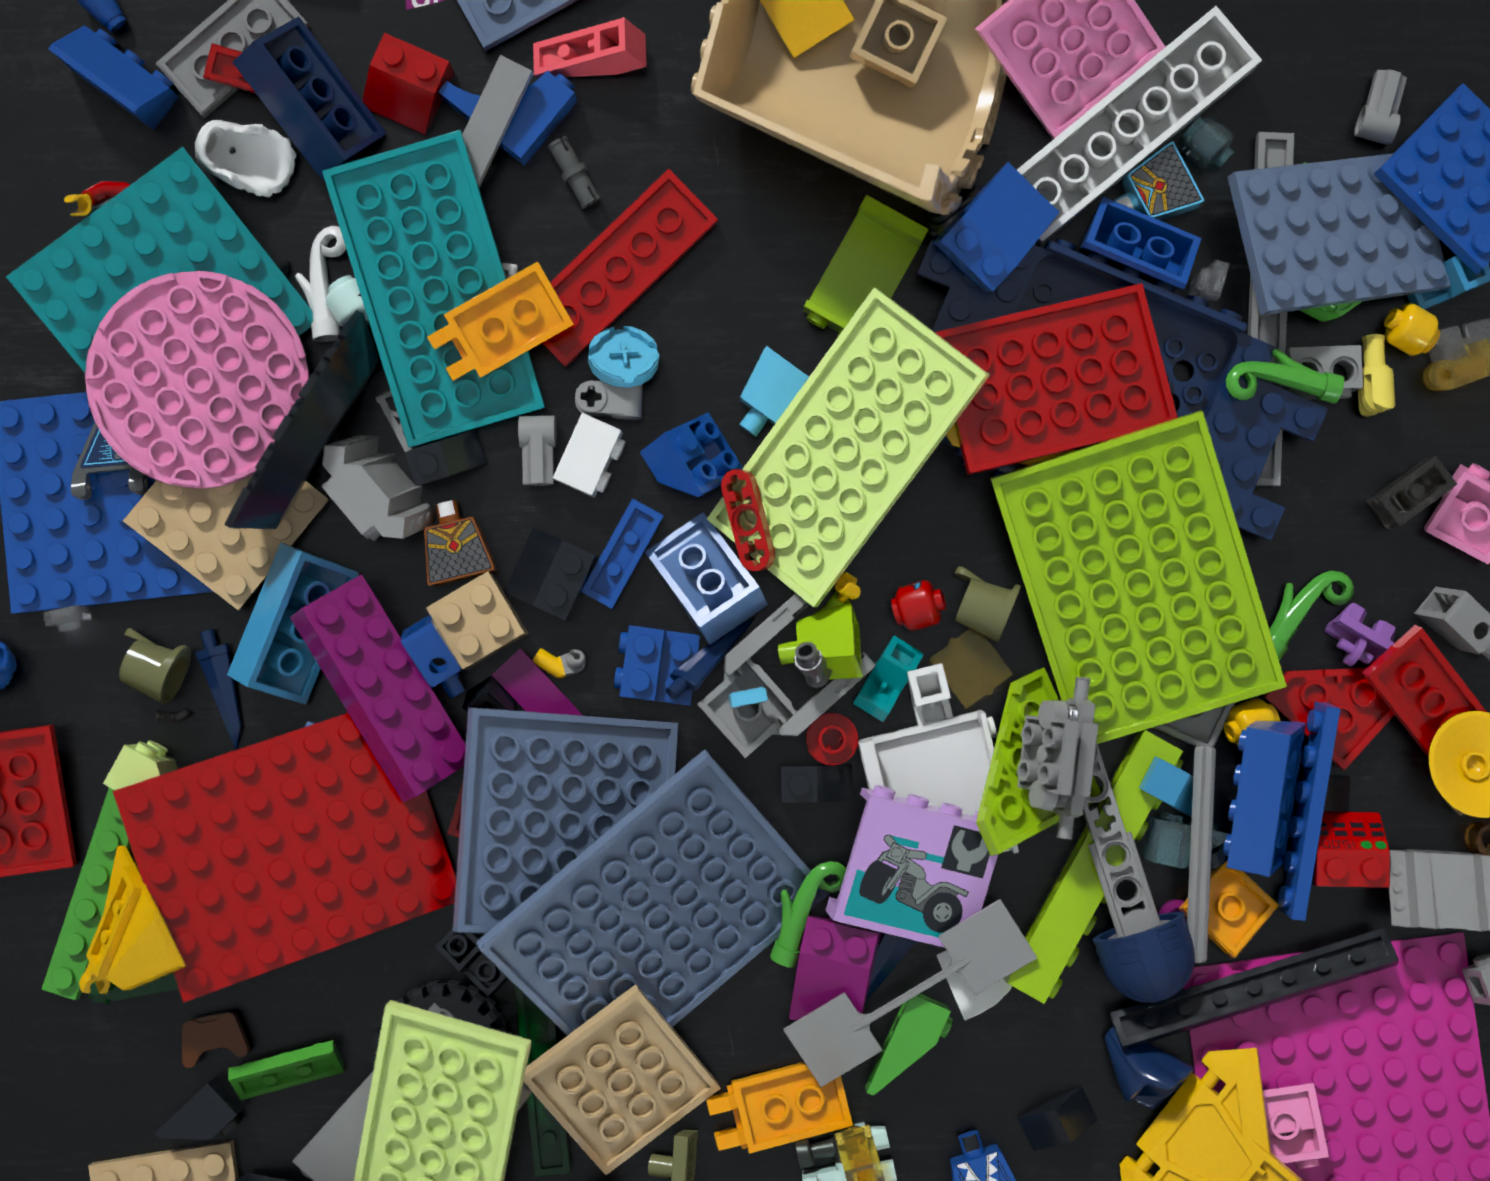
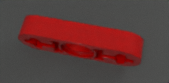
[721,469,775,571]

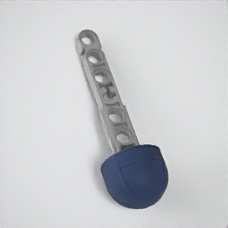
[1083,742,1195,1002]

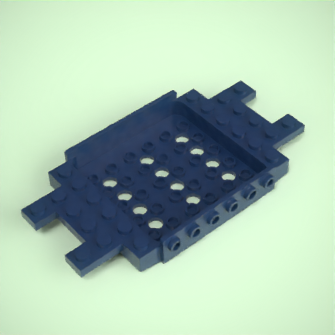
[917,238,1328,541]

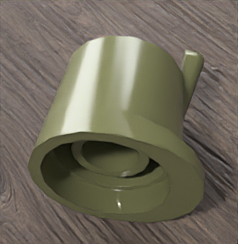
[954,566,1021,642]
[119,628,191,704]

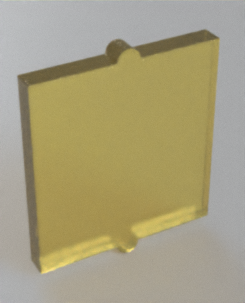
[929,629,1013,709]

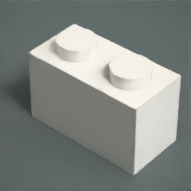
[553,413,626,498]

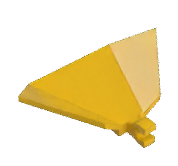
[79,845,186,994]

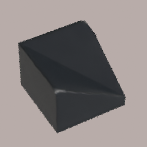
[462,676,516,712]

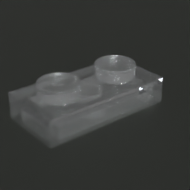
[1189,260,1229,307]

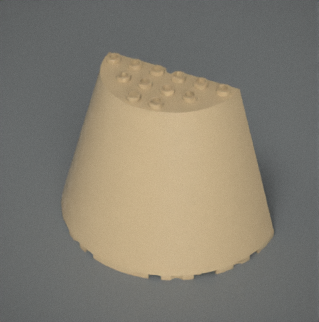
[691,0,1008,215]

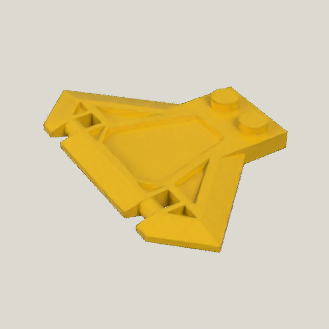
[1120,1048,1302,1181]

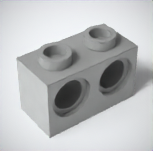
[1284,345,1363,400]

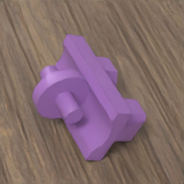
[1324,603,1396,666]

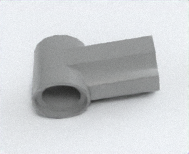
[1354,69,1407,146]
[518,415,557,486]

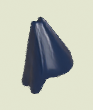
[1105,1027,1194,1110]

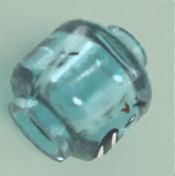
[1181,116,1235,169]

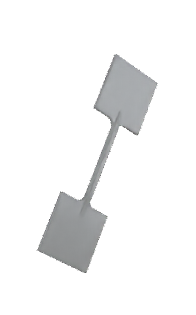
[783,899,1037,1087]

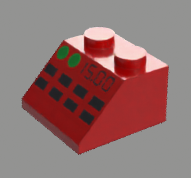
[1312,811,1390,887]

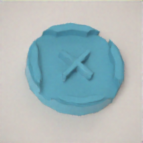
[588,326,659,388]

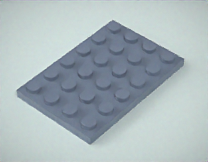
[1228,153,1451,315]

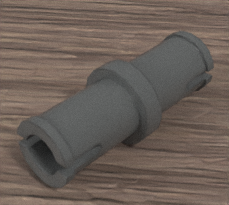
[547,136,601,209]

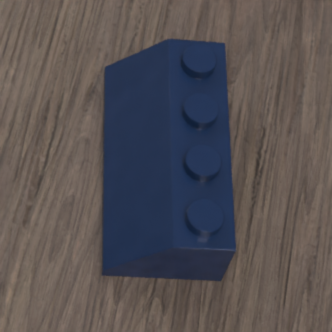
[232,17,387,180]

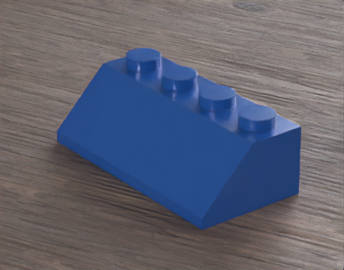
[1223,721,1306,877]

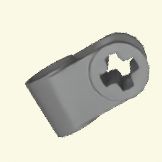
[575,380,643,420]

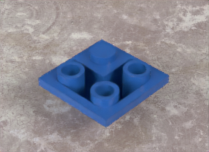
[640,412,743,497]

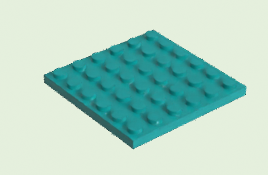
[6,147,313,373]

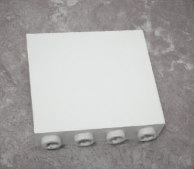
[858,710,1019,853]

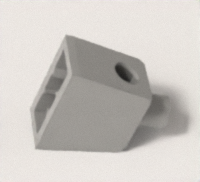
[1414,587,1490,660]

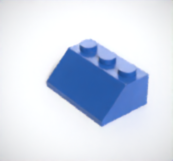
[48,25,179,130]
[1080,197,1202,290]

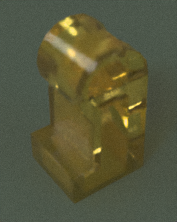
[1422,338,1490,392]

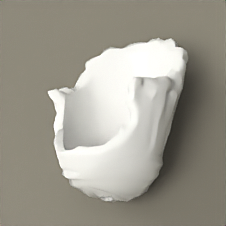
[195,120,297,197]

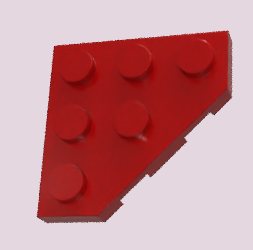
[1262,668,1394,770]

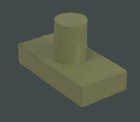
[648,1129,698,1181]

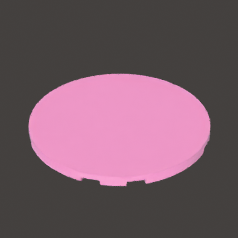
[85,271,308,488]

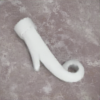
[295,226,346,342]

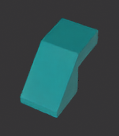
[853,635,924,722]

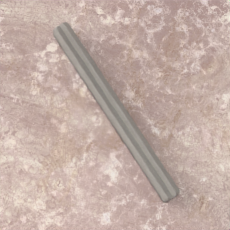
[1187,746,1216,963]

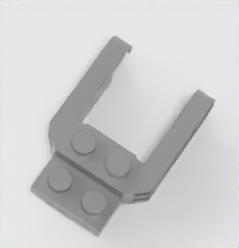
[697,593,876,758]

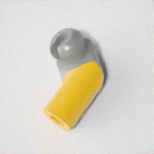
[532,648,586,679]

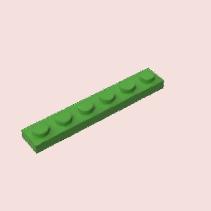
[42,787,130,1000]

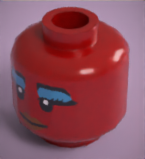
[891,580,947,631]

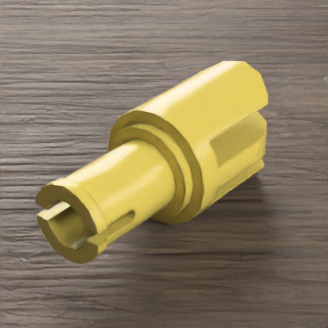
[1358,334,1395,417]

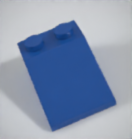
[933,162,1059,292]

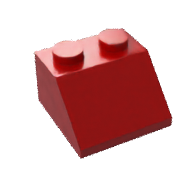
[362,33,455,136]

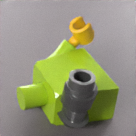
[778,572,863,687]

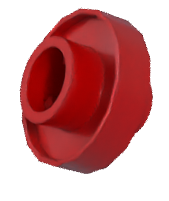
[806,713,858,765]

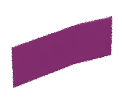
[491,648,583,716]

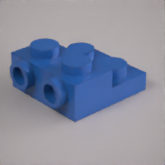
[614,625,700,706]

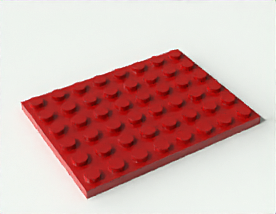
[112,713,456,1003]

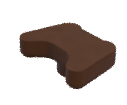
[182,1011,250,1068]

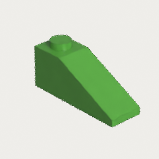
[865,989,953,1096]

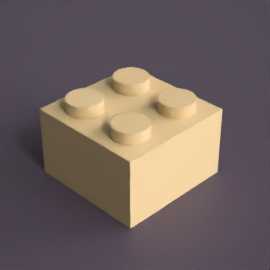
[848,0,947,89]
[426,571,529,670]

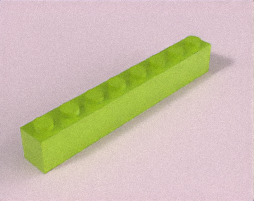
[1003,730,1183,1004]

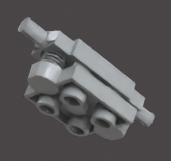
[1017,677,1098,839]

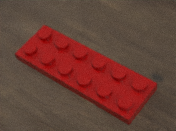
[542,169,718,368]

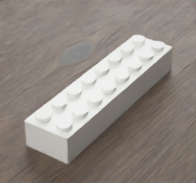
[1017,6,1262,247]

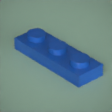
[581,498,664,609]

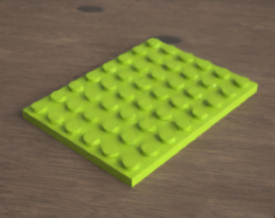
[991,411,1287,744]

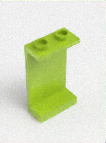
[803,195,929,337]

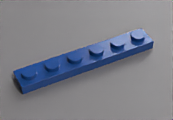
[1278,701,1341,921]

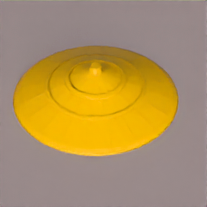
[1429,711,1490,818]

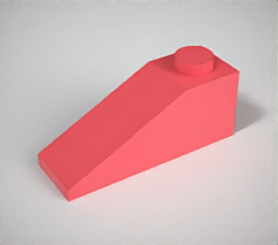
[533,17,647,78]

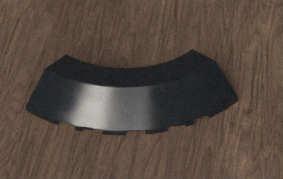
[224,310,380,529]

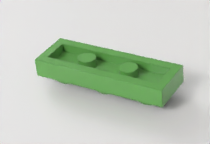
[228,1040,345,1100]

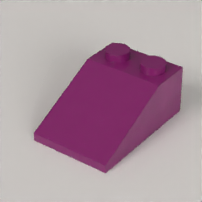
[789,914,882,1021]

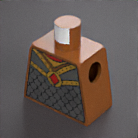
[424,500,498,587]

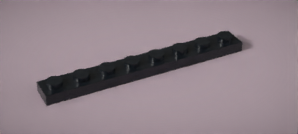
[1110,927,1399,1051]

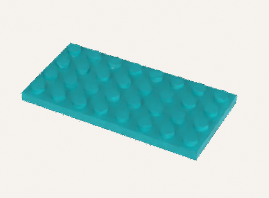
[322,130,546,448]

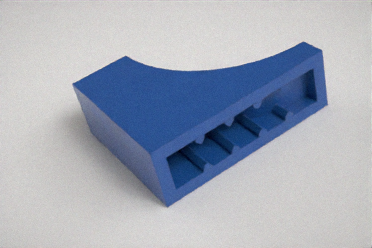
[438,71,577,166]

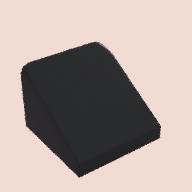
[1324,775,1350,812]

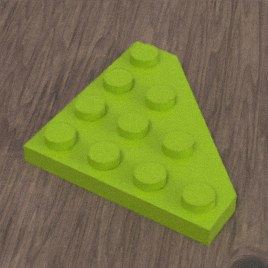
[976,668,1101,856]

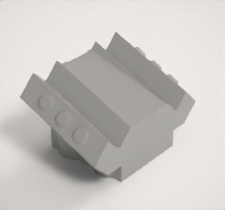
[321,434,437,541]
[1389,849,1490,931]

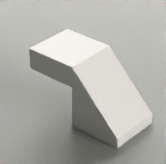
[907,663,953,725]

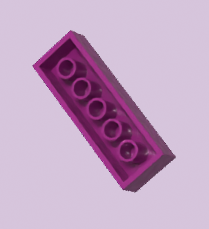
[290,574,466,802]

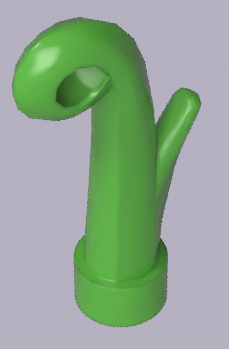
[1226,348,1344,404]
[1269,571,1354,661]
[770,861,846,968]

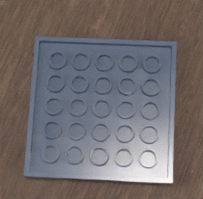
[453,708,678,933]

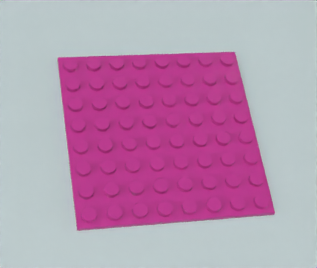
[1183,932,1490,1181]

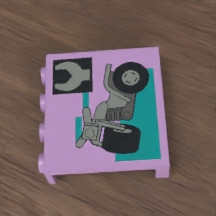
[825,785,998,948]

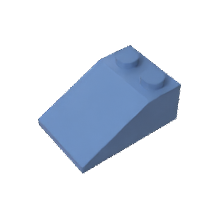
[645,512,768,645]

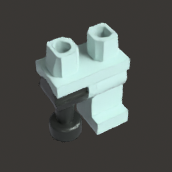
[795,1122,897,1181]

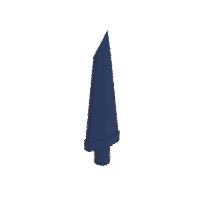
[666,617,756,700]
[195,629,242,750]
[866,933,917,1002]

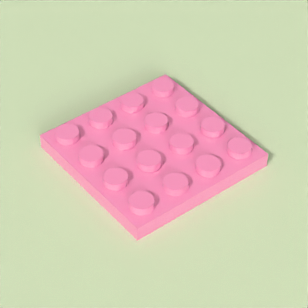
[975,0,1165,139]

